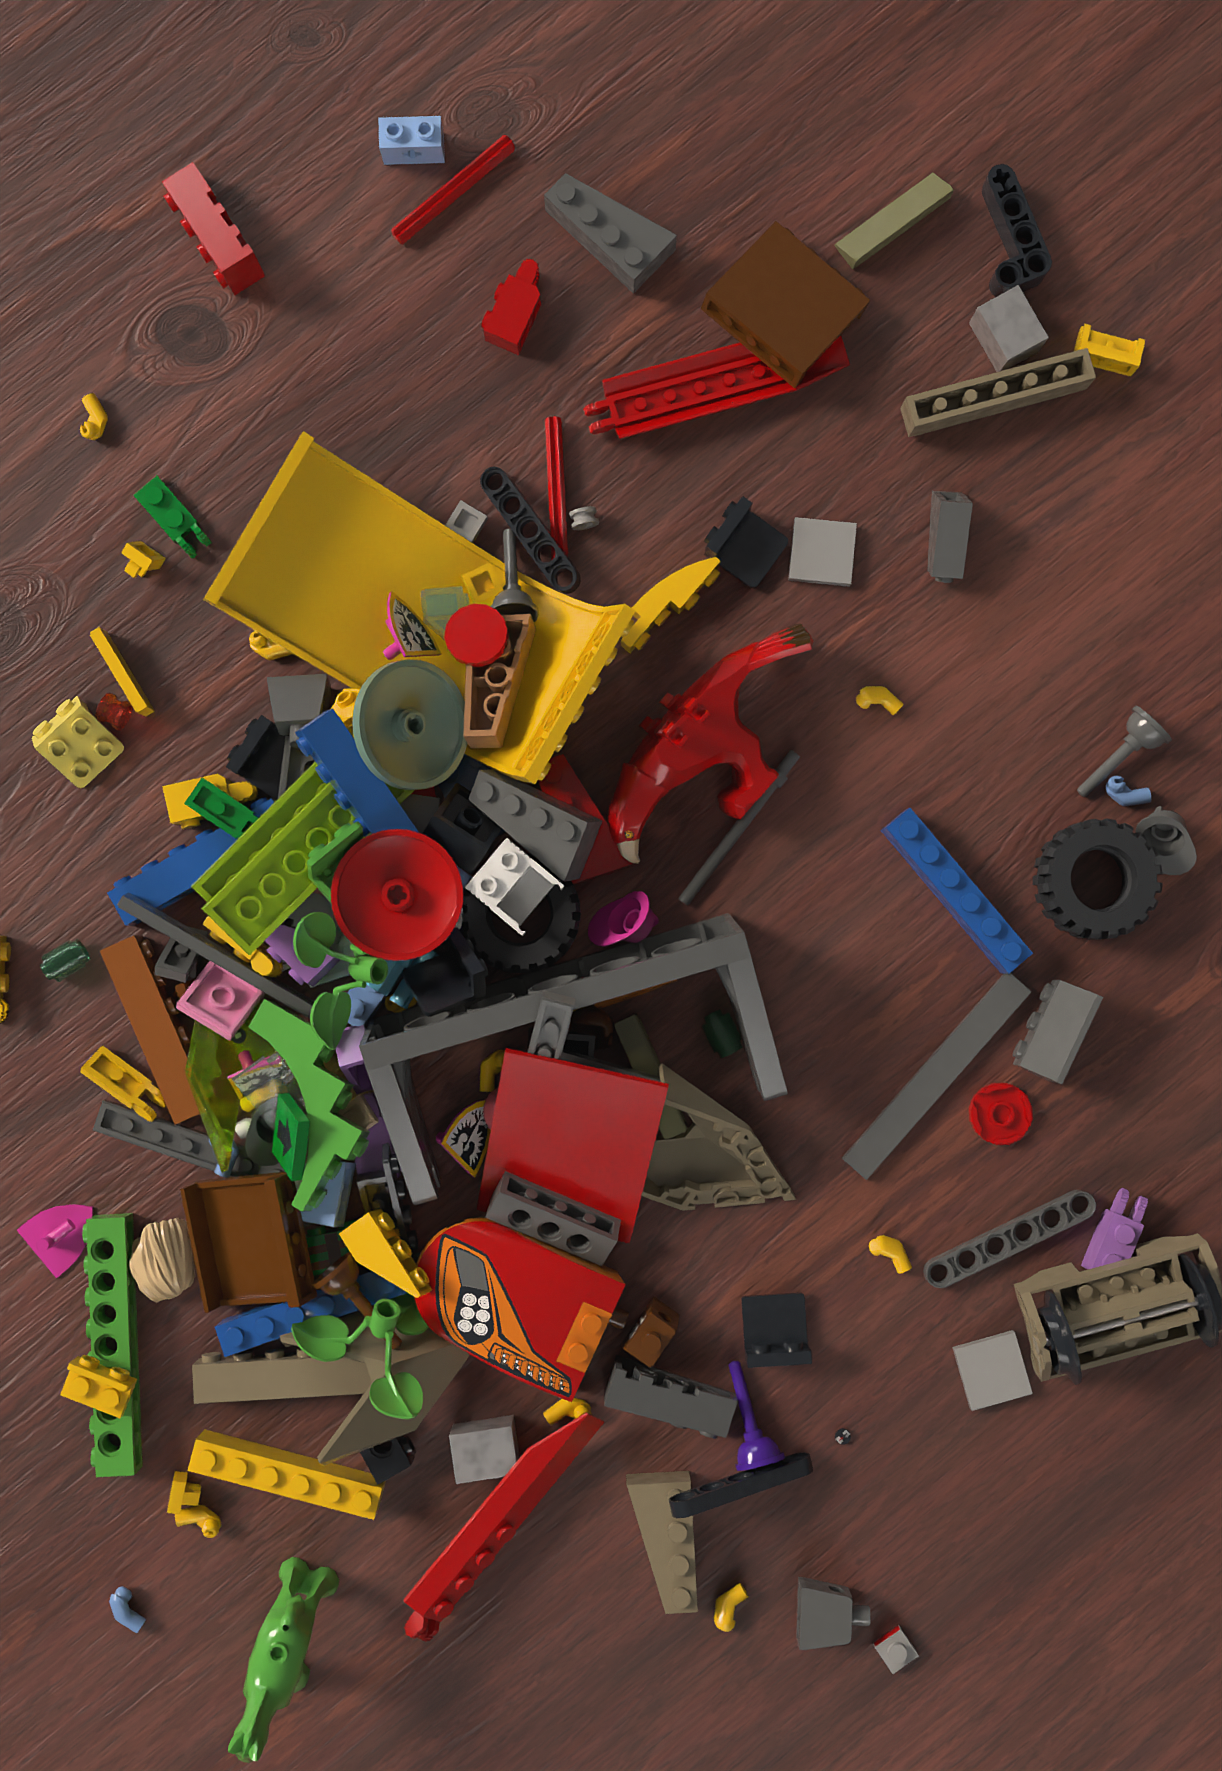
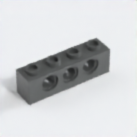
[485,1171,621,1266]

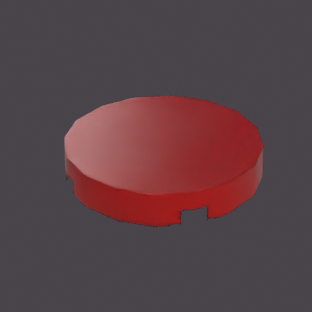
[444,604,509,667]
[969,1082,1033,1145]

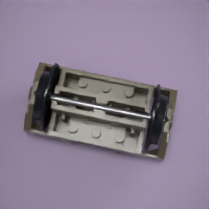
[1014,1233,1222,1385]

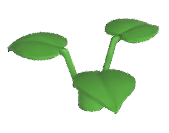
[293,912,388,1050]
[291,1292,429,1419]

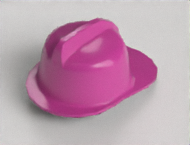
[588,891,659,946]

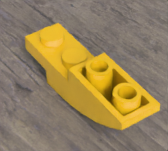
[621,557,720,653]

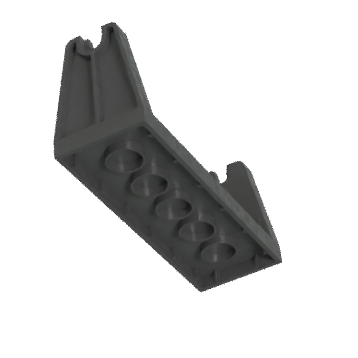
[359,913,788,1205]

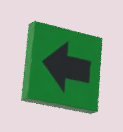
[272,1093,310,1181]

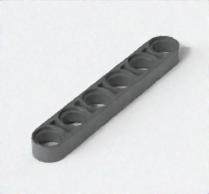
[923,1190,1096,1288]

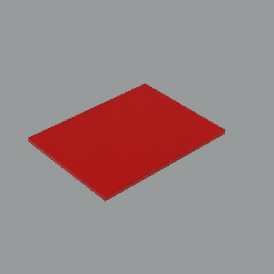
[477,1048,669,1244]

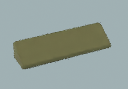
[834,173,954,270]
[614,1013,688,1139]

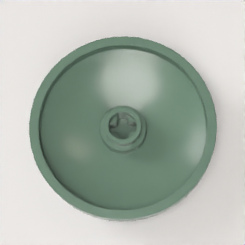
[352,660,467,790]

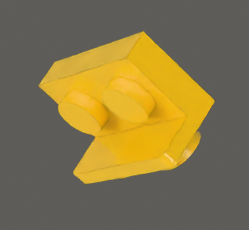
[60,1355,137,1418]

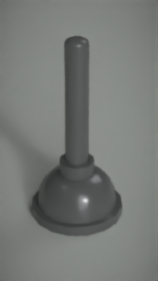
[490,529,538,622]
[1077,705,1172,797]

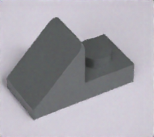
[155,926,208,983]

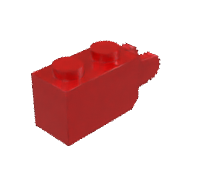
[481,258,541,355]

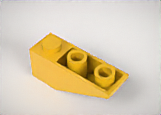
[339,1208,432,1298]

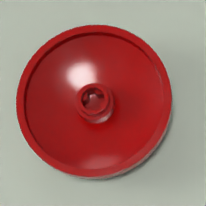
[331,829,463,961]

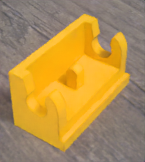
[1074,324,1145,377]

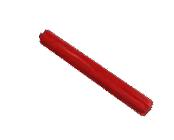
[391,135,515,244]
[545,416,568,560]

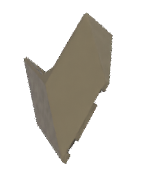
[642,1063,796,1211]
[280,1312,470,1466]

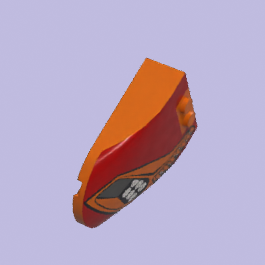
[415,1218,626,1402]

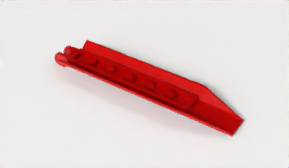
[583,336,850,439]
[403,1412,605,1642]

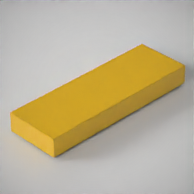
[90,627,155,717]

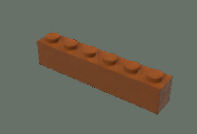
[100,935,217,1125]

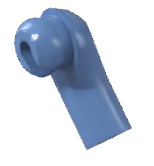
[1106,776,1151,806]

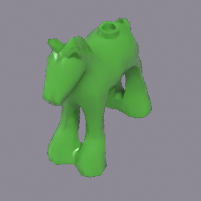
[228,1557,340,1763]

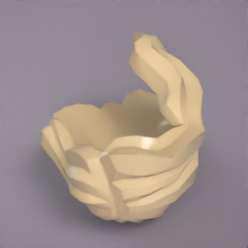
[128,1218,195,1303]

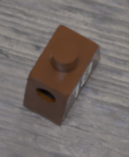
[620,1297,680,1368]

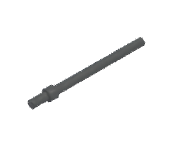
[678,750,800,906]

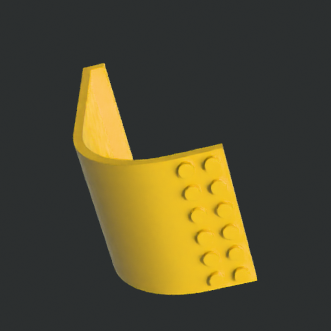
[203,431,636,784]

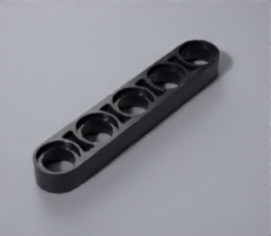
[480,467,581,594]
[669,1452,813,1518]

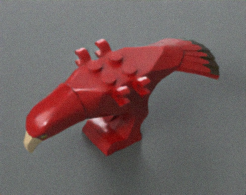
[609,624,814,864]

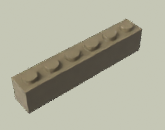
[900,348,1096,438]
[192,1348,372,1404]

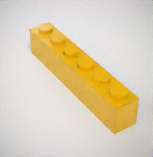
[187,1429,386,1520]

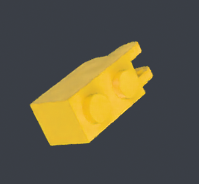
[162,774,259,829]

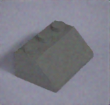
[1013,980,1103,1084]

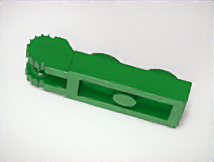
[134,475,212,559]
[184,777,258,839]

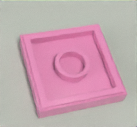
[176,961,265,1041]

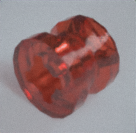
[95,692,133,731]

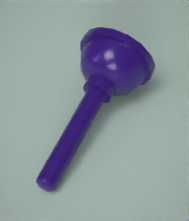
[728,1361,785,1471]

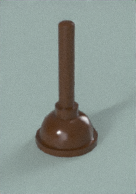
[312,1251,402,1350]

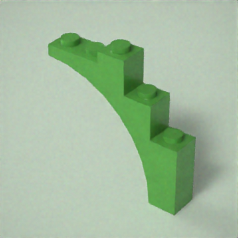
[248,999,370,1212]

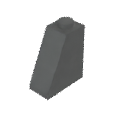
[927,491,973,583]

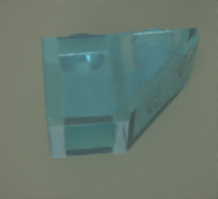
[420,586,469,640]

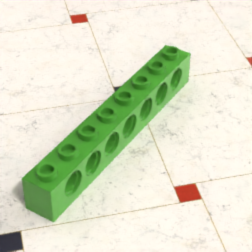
[82,1213,143,1477]

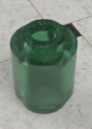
[40,939,91,982]
[701,1009,743,1058]

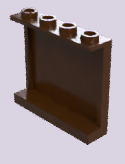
[701,221,870,389]
[180,1172,317,1313]

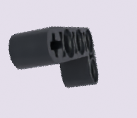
[982,164,1052,297]

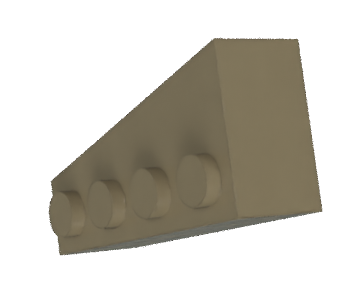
[626,1471,698,1614]

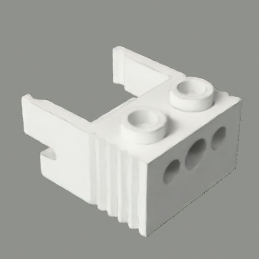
[465,838,565,936]

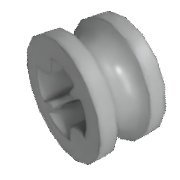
[569,506,599,530]

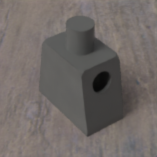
[267,674,332,749]
[796,1577,870,1650]

